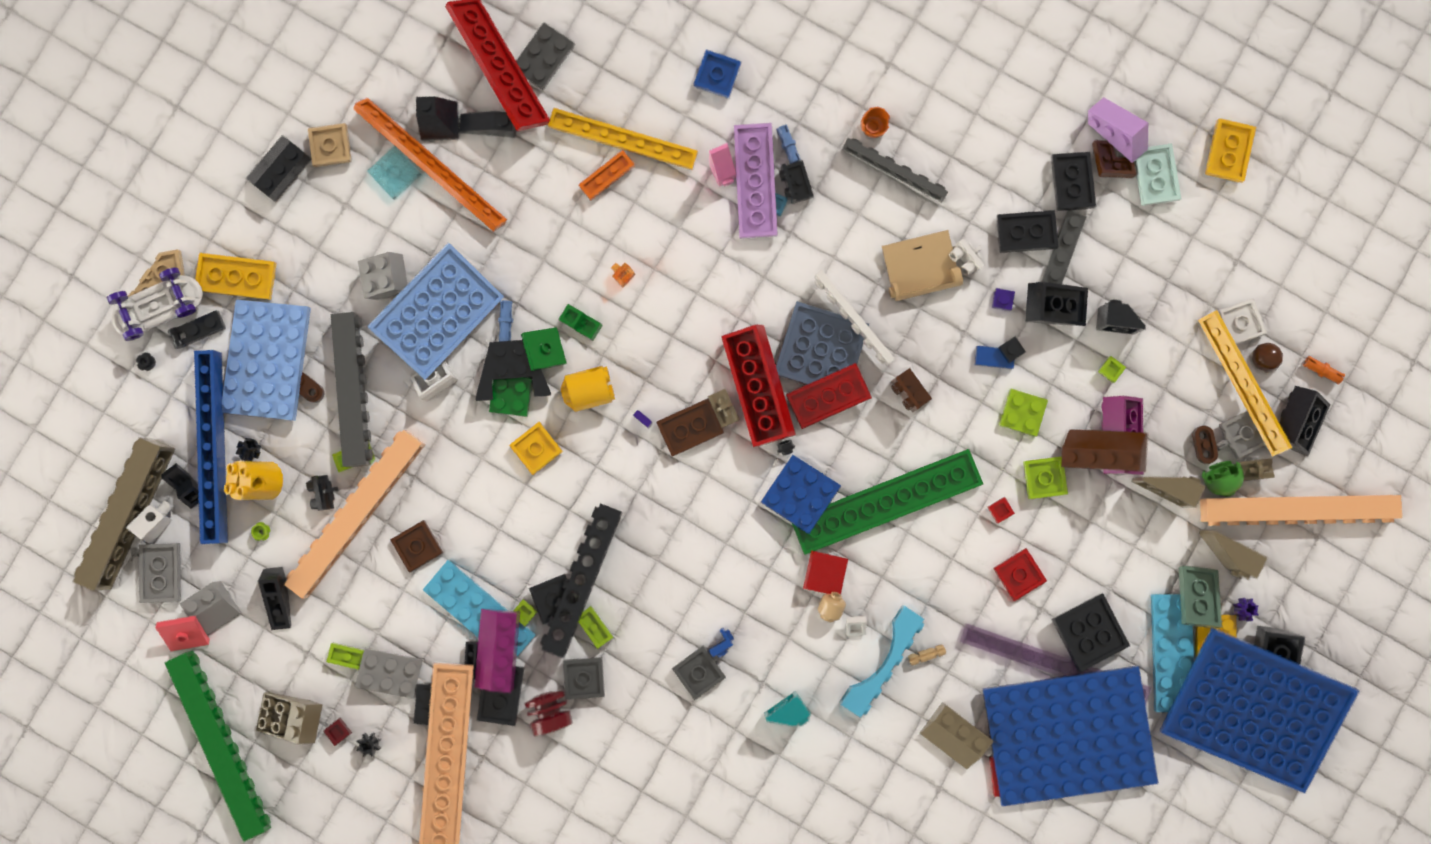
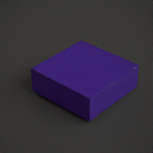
[633,410,653,429]

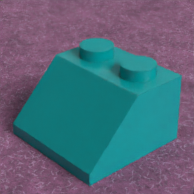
[764,691,811,727]

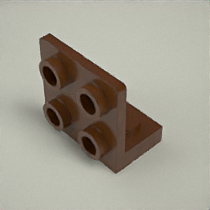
[890,368,932,413]

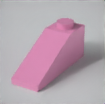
[709,143,736,186]

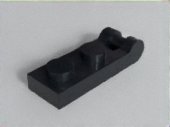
[168,310,226,349]

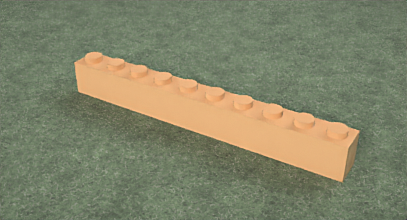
[284,430,425,599]
[1200,495,1402,526]

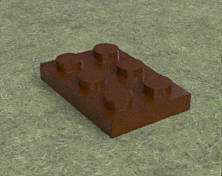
[656,398,724,457]

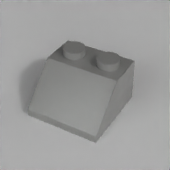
[180,581,241,635]

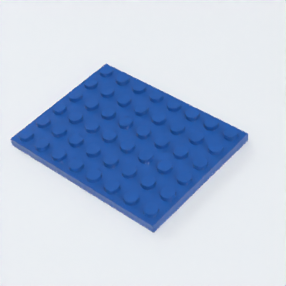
[1159,628,1360,793]
[982,666,1158,807]

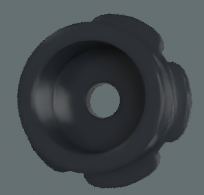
[136,352,156,371]
[777,440,795,455]

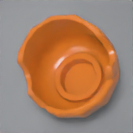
[861,106,890,138]

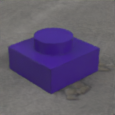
[992,288,1015,311]

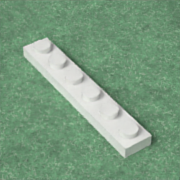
[814,270,895,365]

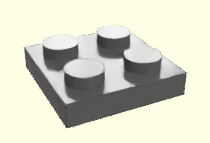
[672,645,726,700]
[563,657,605,700]

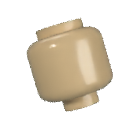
[818,592,846,622]

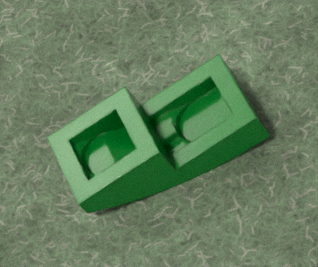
[558,304,603,341]

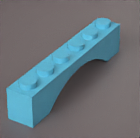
[839,605,924,718]

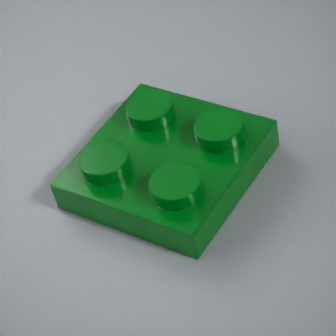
[489,378,533,417]

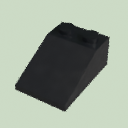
[1025,282,1088,326]

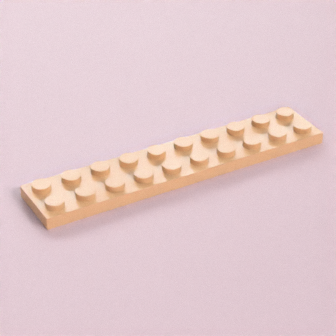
[419,663,474,844]

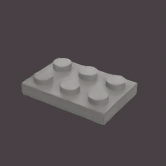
[139,543,181,603]
[355,648,423,698]

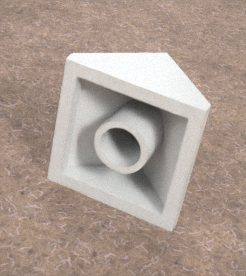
[410,360,458,401]

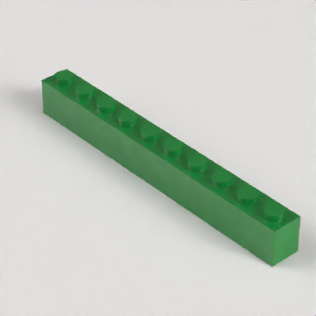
[164,651,271,842]

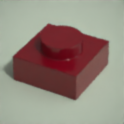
[323,718,352,746]

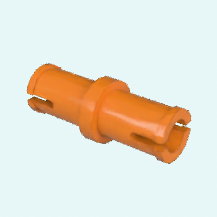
[1303,356,1345,385]

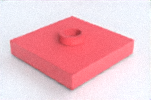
[155,616,210,651]

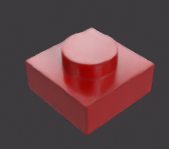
[987,497,1015,523]

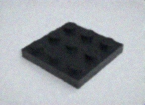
[1052,593,1130,672]

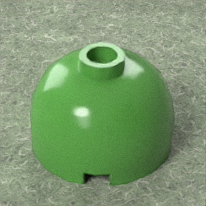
[1202,461,1244,497]

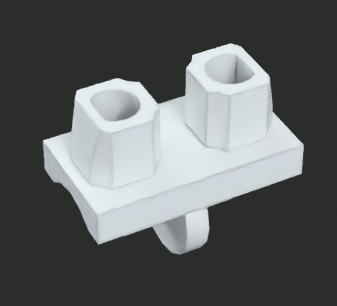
[949,239,985,276]

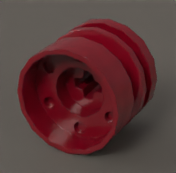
[524,691,573,736]

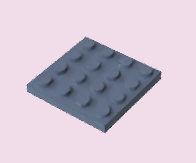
[776,301,869,385]

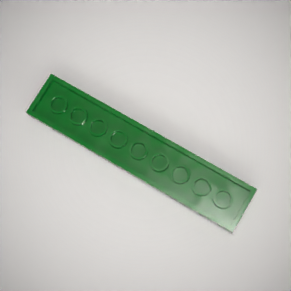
[792,449,983,555]

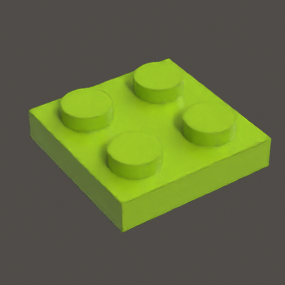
[999,389,1048,437]
[1023,456,1068,499]

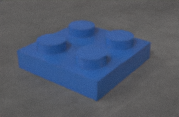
[694,50,742,98]

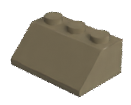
[920,702,993,769]

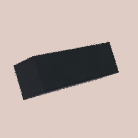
[464,641,478,679]

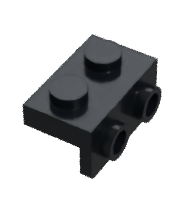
[779,160,814,204]

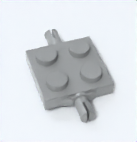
[1216,411,1266,459]

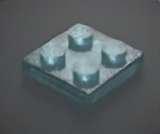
[367,146,422,199]

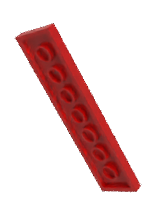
[445,0,551,132]

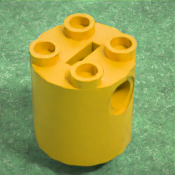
[561,366,615,412]
[224,461,283,500]

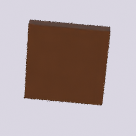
[390,520,443,573]

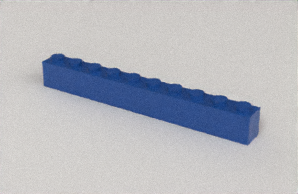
[194,350,228,544]

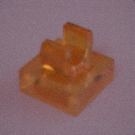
[611,262,635,288]

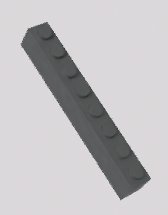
[330,312,373,468]

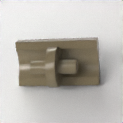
[708,389,740,428]
[1235,458,1275,481]

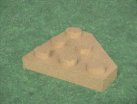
[128,249,185,297]

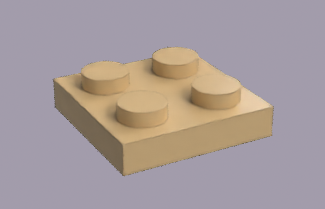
[308,123,352,167]

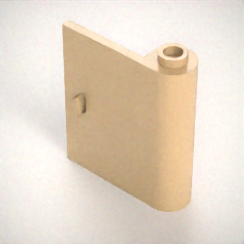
[881,230,963,301]

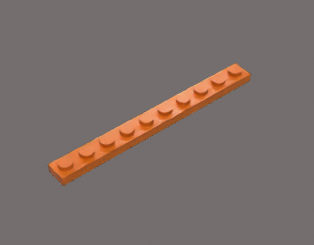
[353,98,507,232]

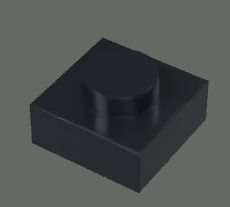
[998,336,1026,363]

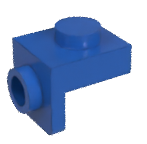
[709,627,734,658]

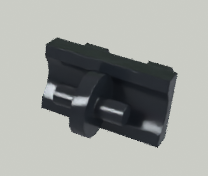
[306,475,339,511]

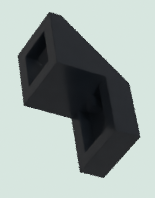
[161,463,199,509]

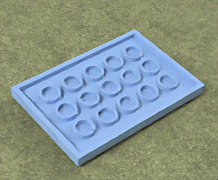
[367,243,504,380]
[222,300,311,421]

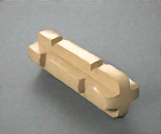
[908,645,946,665]

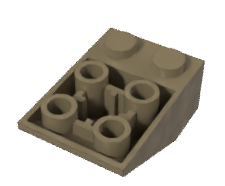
[256,692,323,744]

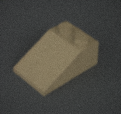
[1131,476,1206,508]
[1199,530,1268,580]

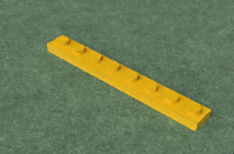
[548,108,698,170]
[1198,310,1292,457]

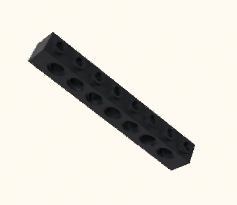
[540,503,622,658]

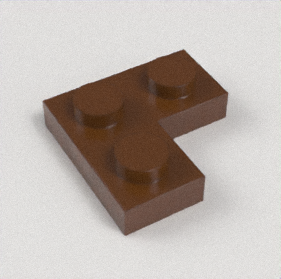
[1092,140,1137,178]

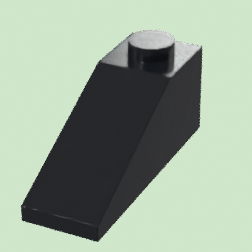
[459,111,516,137]
[258,567,291,630]

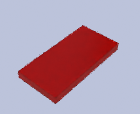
[786,363,872,429]

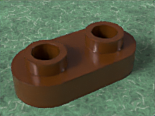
[299,372,325,403]
[1192,426,1218,464]

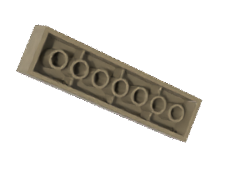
[73,437,176,591]

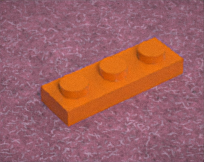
[579,150,635,201]

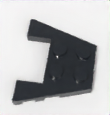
[475,340,551,401]

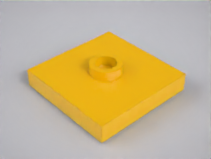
[509,422,563,475]

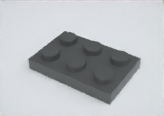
[516,22,575,90]

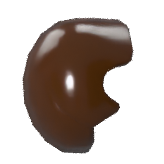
[1252,343,1283,373]

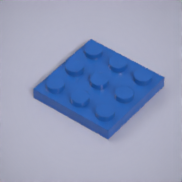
[761,455,841,534]

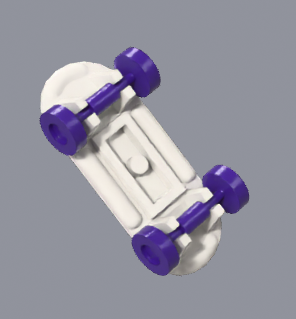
[107,267,203,341]

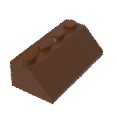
[1061,429,1148,472]

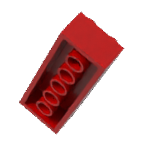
[721,324,796,447]

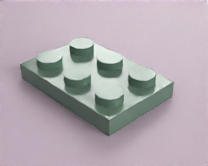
[1179,566,1222,629]

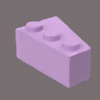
[1088,97,1148,163]

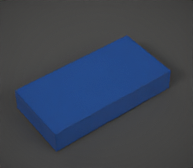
[974,346,1014,369]

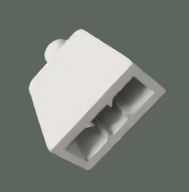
[126,500,174,544]

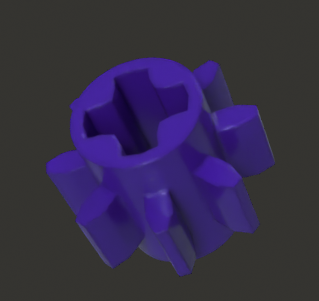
[1233,598,1259,622]

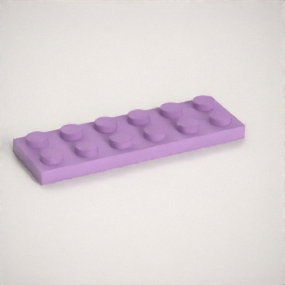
[734,123,778,239]

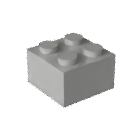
[358,252,408,300]

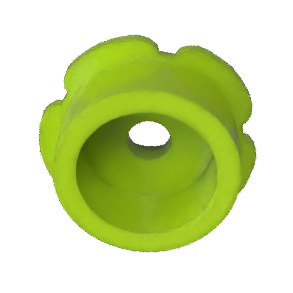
[251,522,270,541]

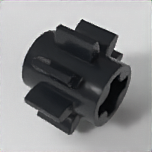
[236,438,262,461]
[356,733,381,757]

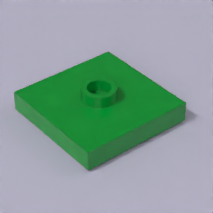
[521,327,567,371]

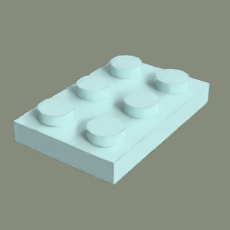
[1134,143,1181,206]

